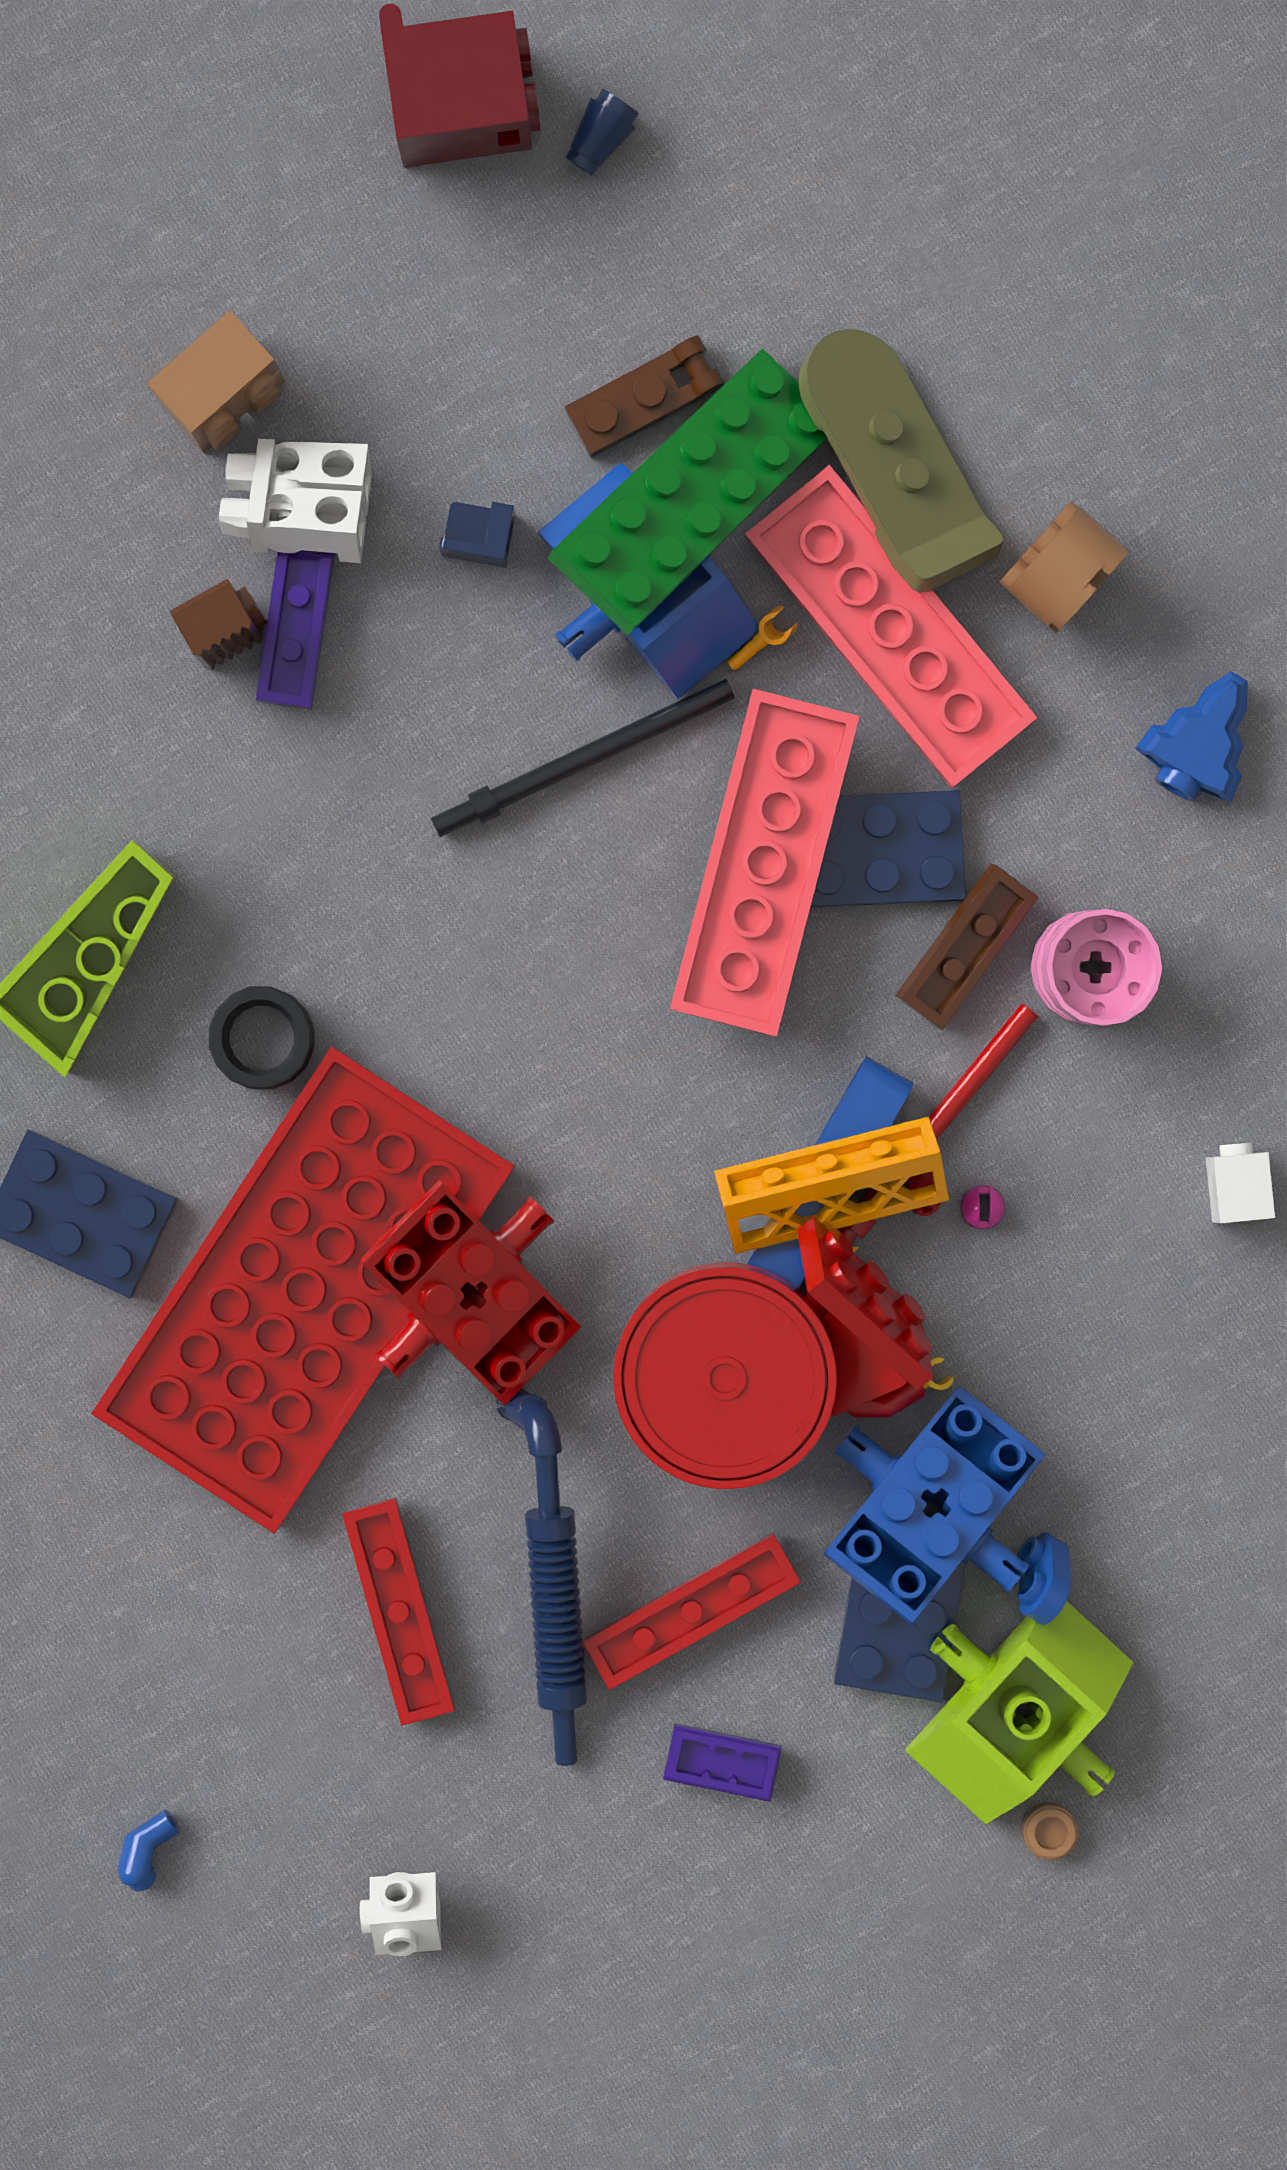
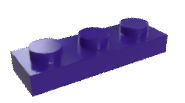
[256,550,335,710]

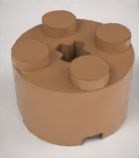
[999,501,1130,634]

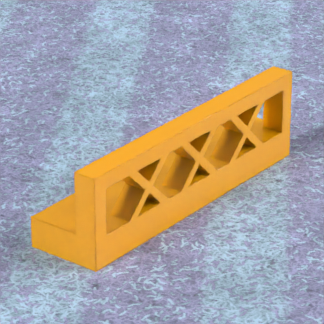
[714,1117,949,1254]

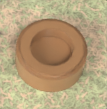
[1022,1802,1079,1860]

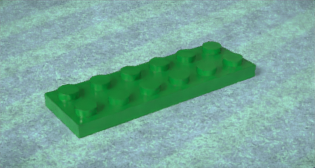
[547,348,828,636]

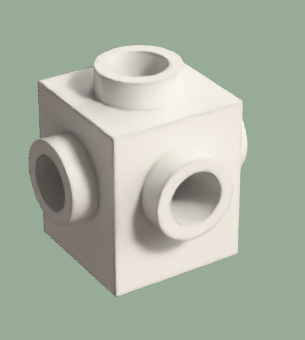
[360,1872,441,1956]

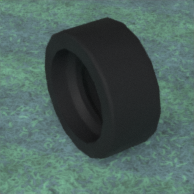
[209,986,314,1089]

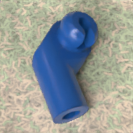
[117,1810,180,1892]

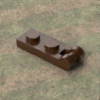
[565,335,725,458]

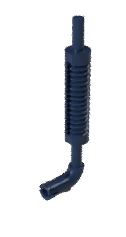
[496,1388,587,1766]

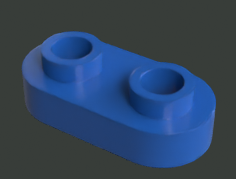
[1017,1532,1071,1625]

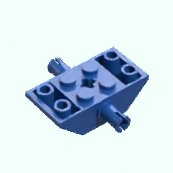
[537,463,759,700]
[823,1386,1046,1625]

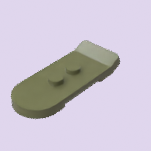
[799,329,1004,593]

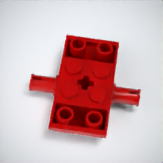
[360,1181,581,1406]

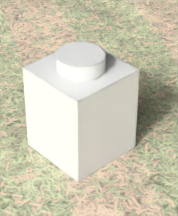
[1206,1142,1275,1223]

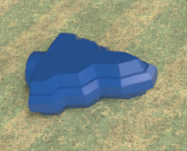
[1135,671,1248,802]

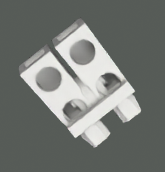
[219,439,373,564]

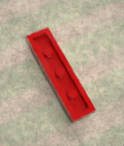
[342,1497,455,1726]
[583,1533,801,1690]

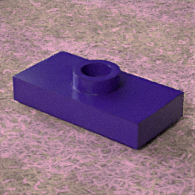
[663,1723,782,1802]

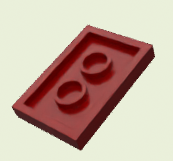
[797,1216,934,1390]

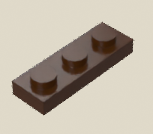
[895,864,1039,1030]

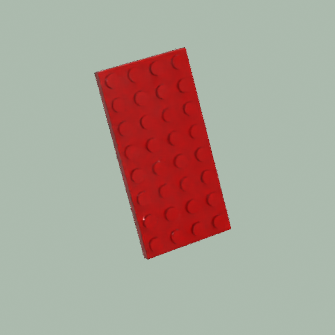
[91,1046,515,1534]

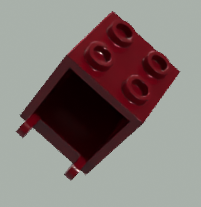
[379,4,541,168]

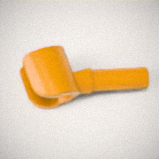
[727,606,798,671]

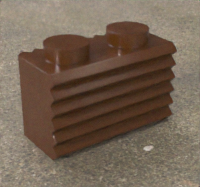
[169,579,267,670]

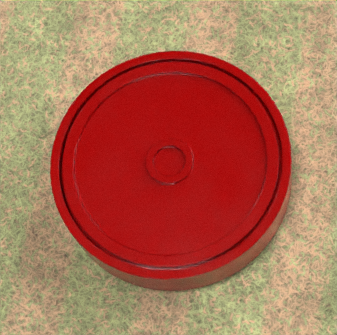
[613,1262,837,1489]

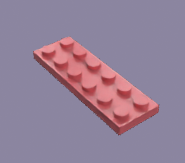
[744,465,1037,789]
[670,689,860,1037]

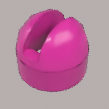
[960,1185,1005,1229]

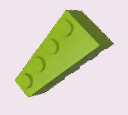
[0,839,175,1078]

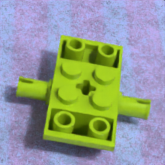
[905,1601,1134,1824]

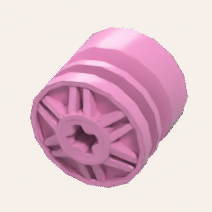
[1030,909,1162,1026]

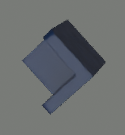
[439,502,516,568]

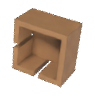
[147,310,285,453]

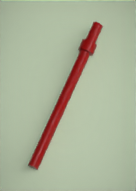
[837,1003,1038,1244]

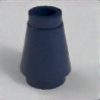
[565,89,639,176]

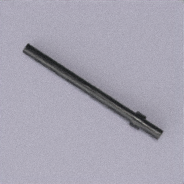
[431,679,735,837]

